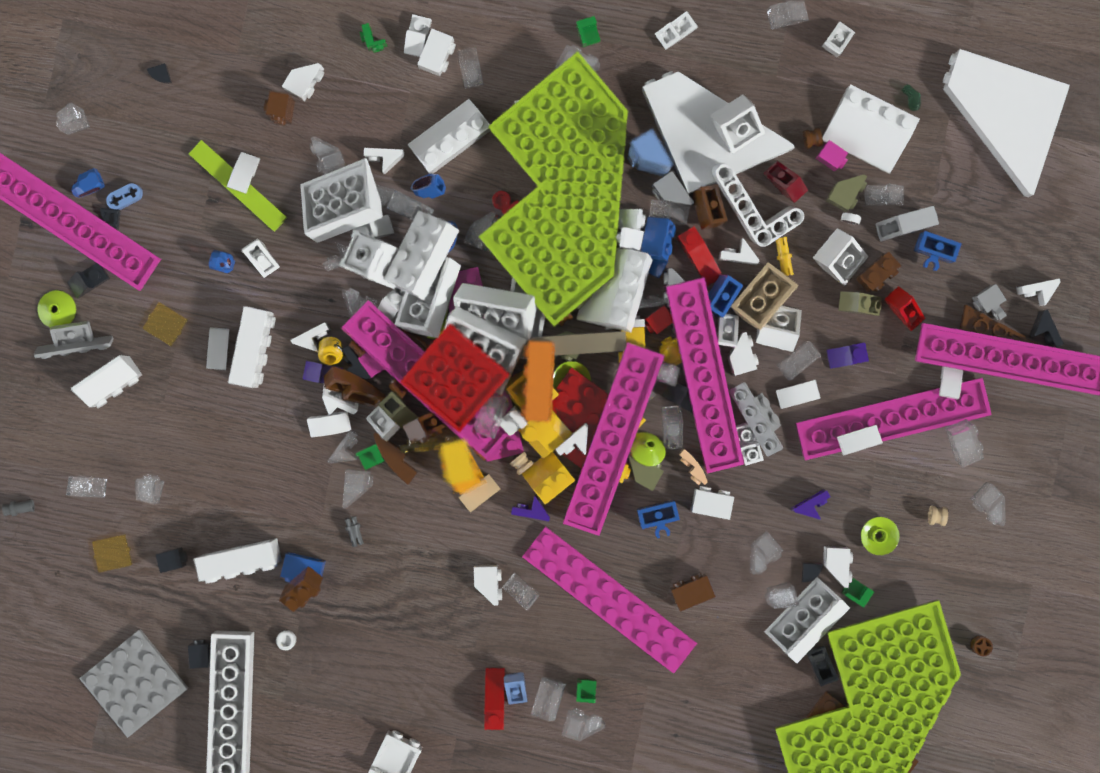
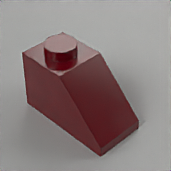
[763,160,808,203]

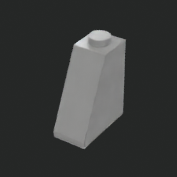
[875,206,939,242]

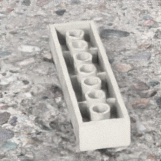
[207,631,254,773]

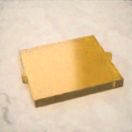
[143,302,188,346]
[92,534,132,572]

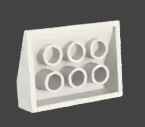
[822,85,920,174]
[301,158,383,243]
[577,248,652,333]
[444,307,527,397]

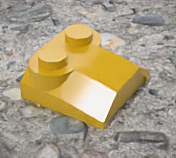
[518,410,573,459]

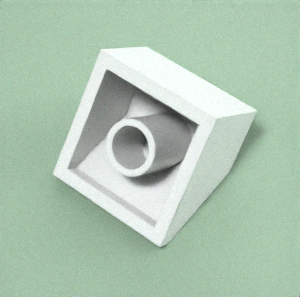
[710,95,765,154]
[813,228,868,286]
[756,306,802,352]

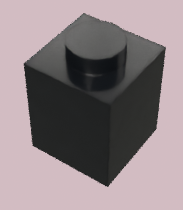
[155,547,188,573]
[188,639,211,669]

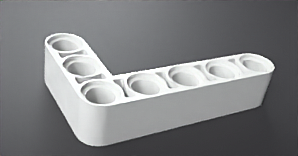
[712,163,804,247]

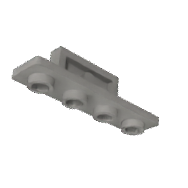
[34,321,113,359]
[729,382,783,456]

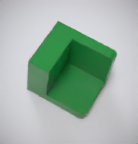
[576,16,600,47]
[355,444,385,470]
[841,578,874,608]
[576,678,597,703]

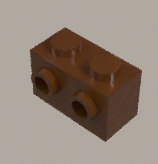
[264,91,295,126]
[691,184,728,230]
[856,252,901,292]
[403,412,446,444]
[279,566,323,612]
[670,572,716,612]

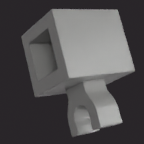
[972,284,1007,320]

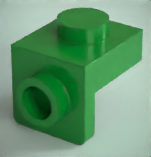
[360,23,387,53]

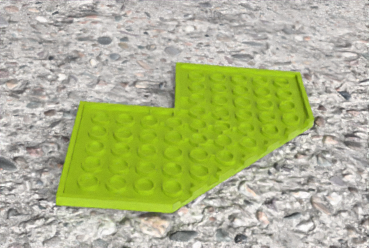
[479,51,628,326]
[775,599,961,773]

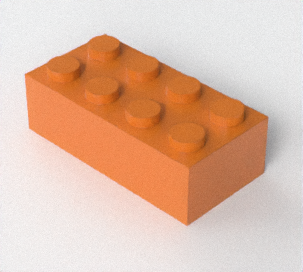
[522,341,555,422]

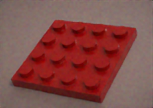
[400,323,510,433]
[552,367,609,469]

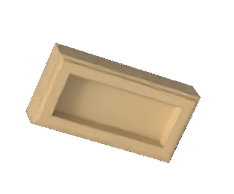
[459,474,501,512]

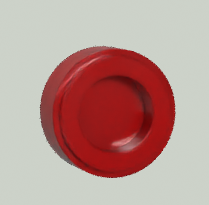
[492,191,511,210]

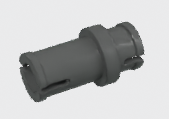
[2,499,35,516]
[344,516,364,547]

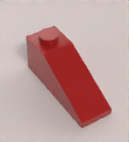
[676,226,722,286]
[484,668,505,730]

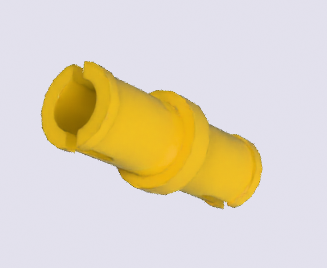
[775,237,794,276]

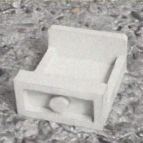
[368,730,423,773]

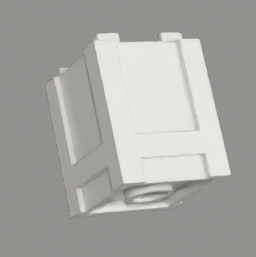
[339,230,398,289]

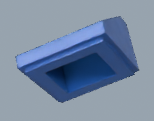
[649,260,668,278]

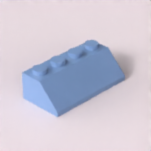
[627,130,672,177]

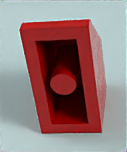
[885,286,925,331]

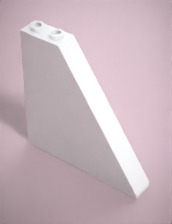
[943,49,1070,197]
[642,71,795,194]

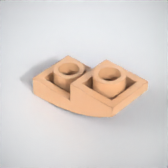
[678,449,708,485]

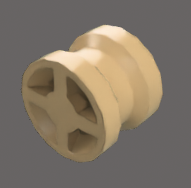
[509,452,534,475]
[928,506,948,526]

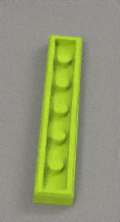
[189,140,287,232]

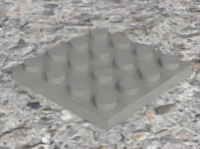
[79,629,188,738]

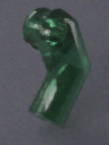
[901,83,921,111]

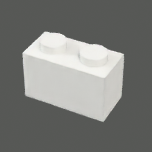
[417,29,456,76]
[690,486,734,520]

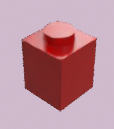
[645,305,673,335]

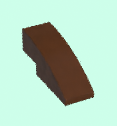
[324,366,385,408]
[373,432,419,485]

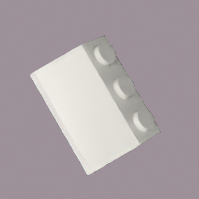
[71,355,142,408]

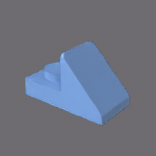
[504,672,527,704]

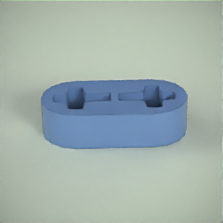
[106,183,143,210]

